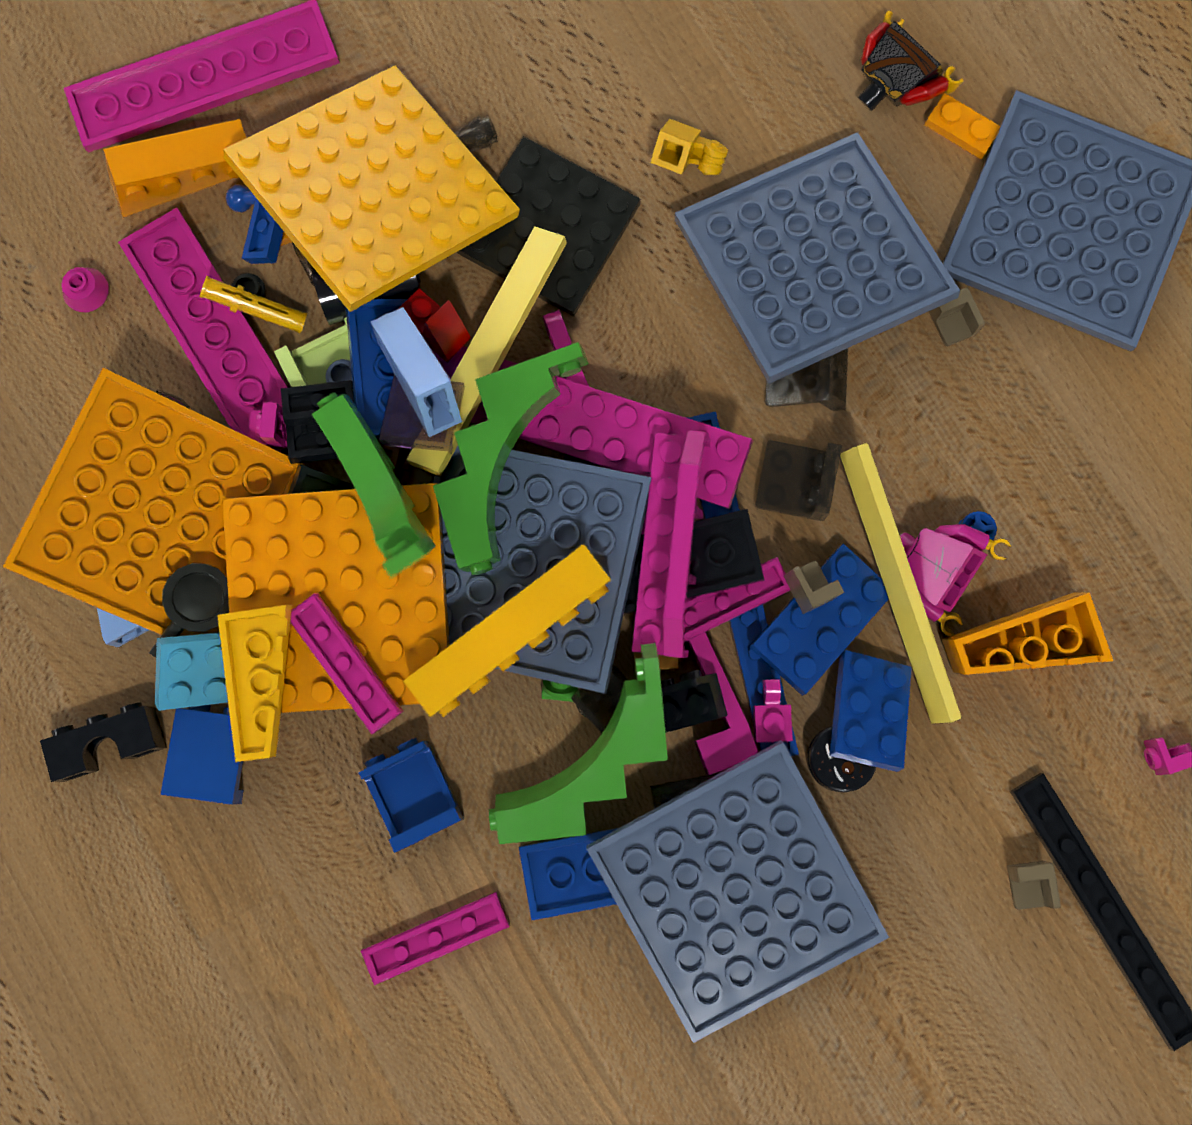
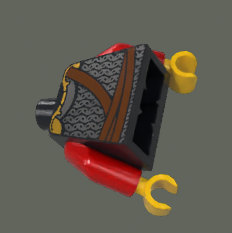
[858,11,963,111]

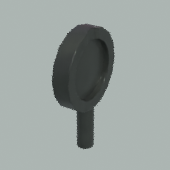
[149,564,229,658]

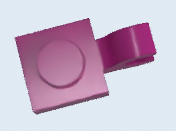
[753,679,793,742]

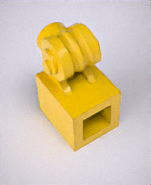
[650,119,728,175]

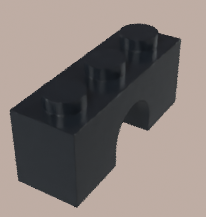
[40,702,167,782]

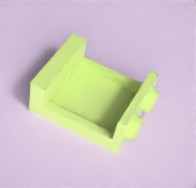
[274,317,350,387]

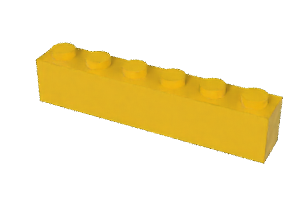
[403,544,611,717]

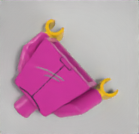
[900,524,1011,636]

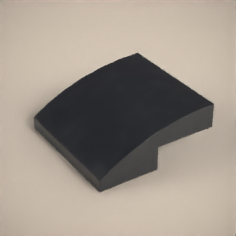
[281,380,354,464]

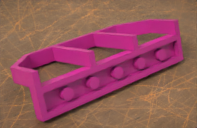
[632,431,711,658]

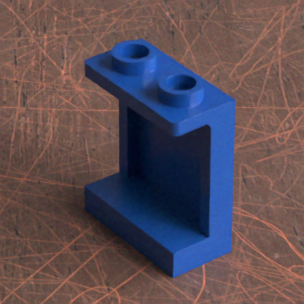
[160,705,244,805]
[359,738,464,853]

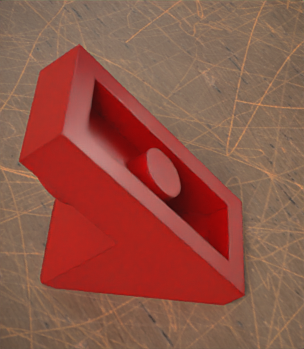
[397,288,471,363]

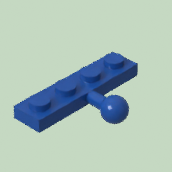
[226,184,284,264]

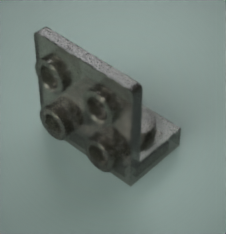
[765,348,848,411]
[755,440,842,521]

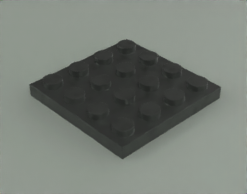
[457,136,641,317]

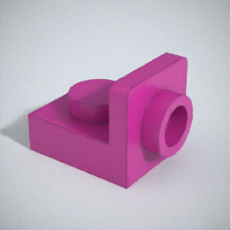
[248,402,286,448]
[1144,737,1192,775]

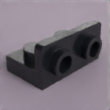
[661,670,728,733]

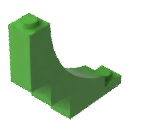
[433,342,589,575]
[312,392,436,578]
[489,643,668,844]

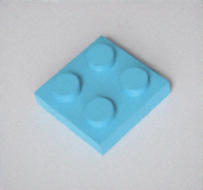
[155,632,228,711]

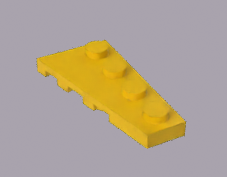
[217,605,292,762]

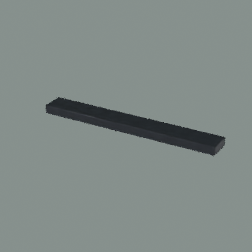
[1010,773,1192,1051]

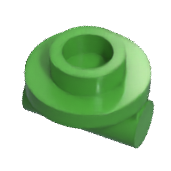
[542,680,578,702]

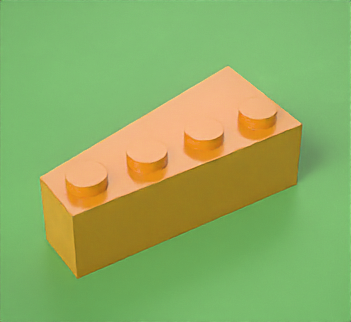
[103,119,247,218]
[942,592,1114,675]

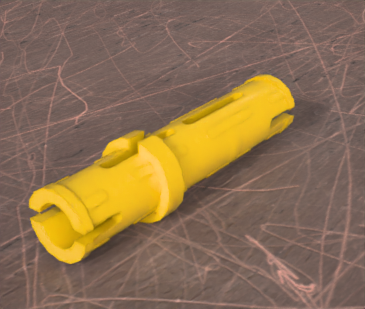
[199,276,307,334]

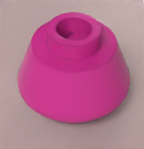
[62,267,109,313]

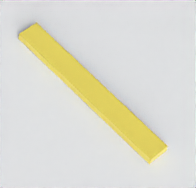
[407,226,567,477]
[840,443,961,724]

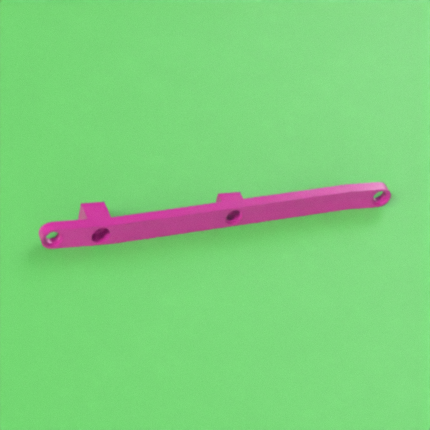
[542,310,758,775]

